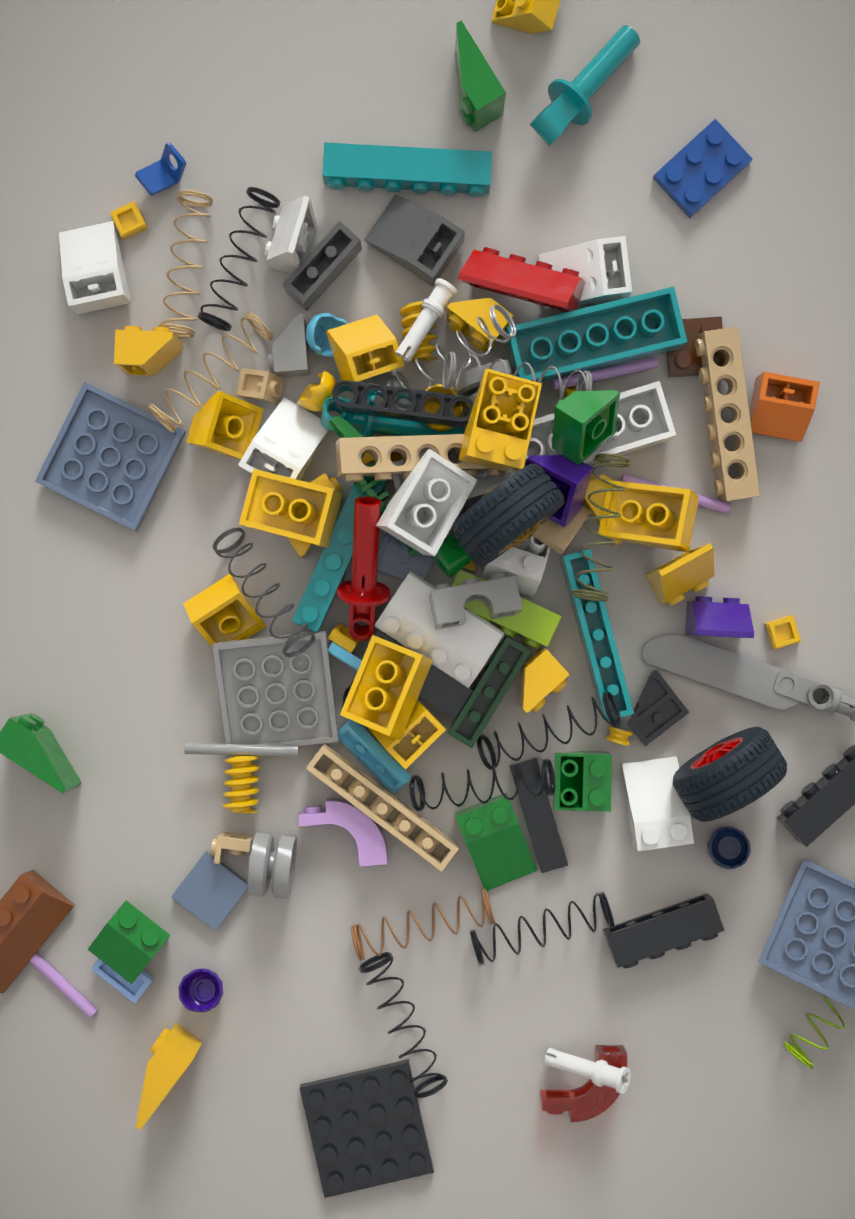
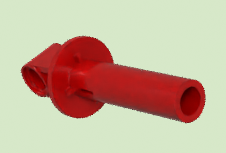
[337,496,391,641]

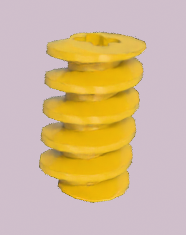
[400,301,439,363]
[223,755,260,813]

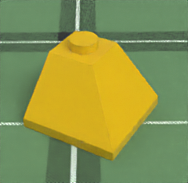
[186,391,264,460]

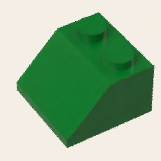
[552,390,620,465]
[87,900,170,985]

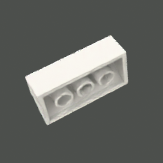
[375,571,505,688]

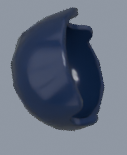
[707,826,751,869]

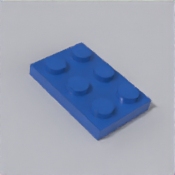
[653,119,753,218]

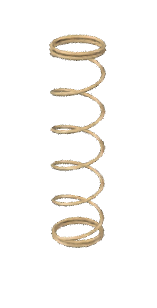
[159,190,213,338]
[148,312,273,433]

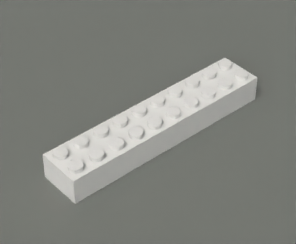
[392,381,676,503]

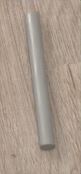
[184,743,299,757]

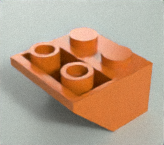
[749,372,820,442]

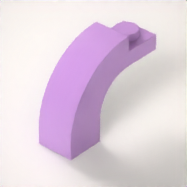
[298,798,388,867]

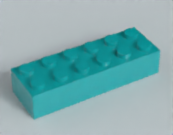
[505,286,687,383]

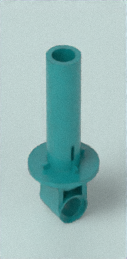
[530,25,640,146]
[320,395,466,437]

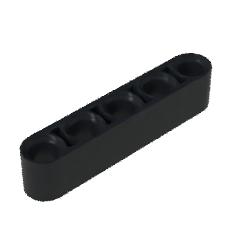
[332,381,474,428]

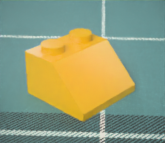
[183,574,266,647]

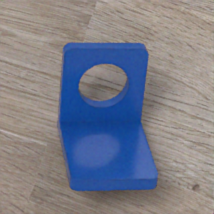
[135,142,187,196]

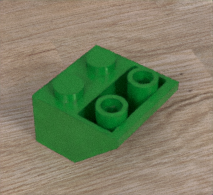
[553,751,612,812]

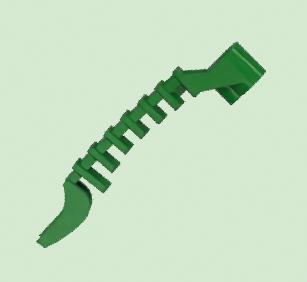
[328,415,472,578]

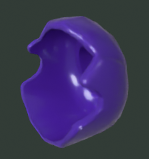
[178,968,224,1013]

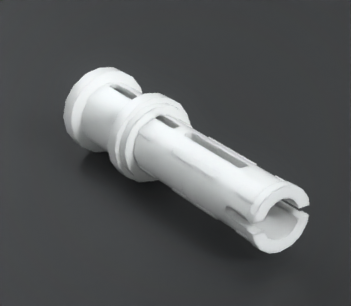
[395,278,458,362]
[544,1048,631,1094]

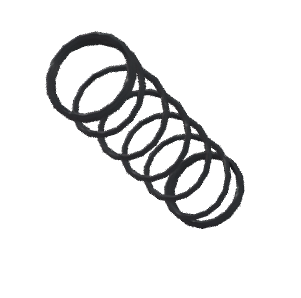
[197,187,281,331]
[477,691,621,770]
[409,759,556,812]
[470,891,615,966]
[359,952,448,1098]

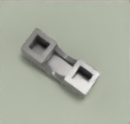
[429,573,523,630]

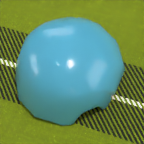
[306,313,347,357]

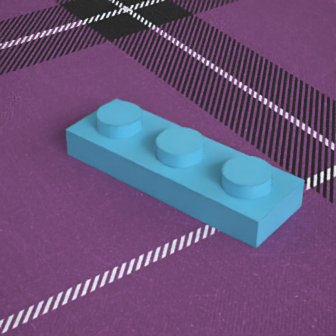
[338,720,412,794]

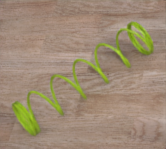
[783,994,845,1069]

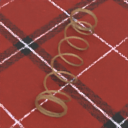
[351,888,495,961]

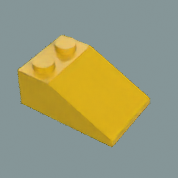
[239,469,343,548]
[598,480,699,552]
[644,543,715,606]
[136,1023,202,1130]

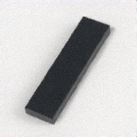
[509,757,568,873]

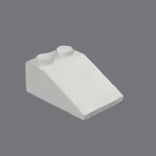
[264,196,317,274]
[376,449,477,556]
[621,756,694,851]

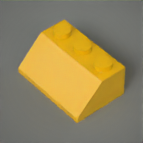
[340,635,433,739]

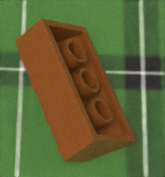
[0,870,75,994]

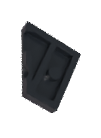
[627,669,689,746]

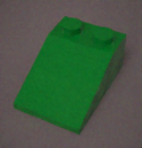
[455,20,506,132]
[0,713,81,794]
[455,793,537,891]

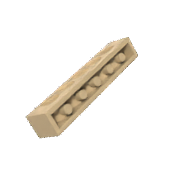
[695,326,760,501]
[336,434,505,482]
[305,743,459,872]

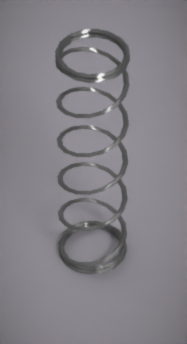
[213,527,316,657]

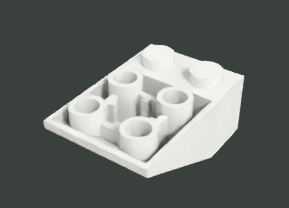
[59,221,131,314]
[538,236,632,310]
[238,397,329,480]
[481,535,551,597]

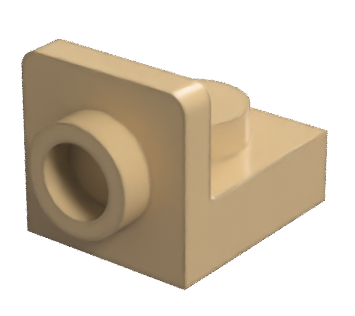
[236,368,284,405]
[210,831,255,865]

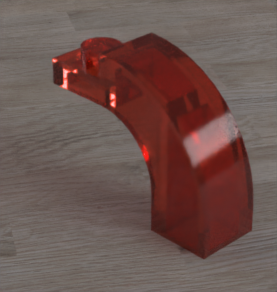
[540,1045,627,1122]

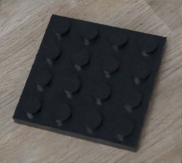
[300,1059,434,1198]

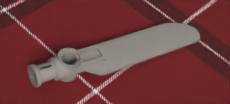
[642,635,855,721]

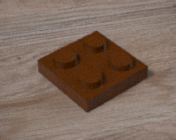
[666,316,724,378]

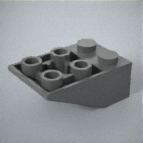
[364,194,465,287]

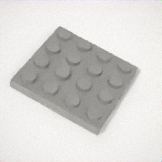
[212,631,339,746]

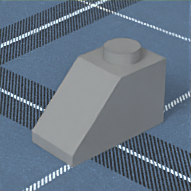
[268,314,310,377]

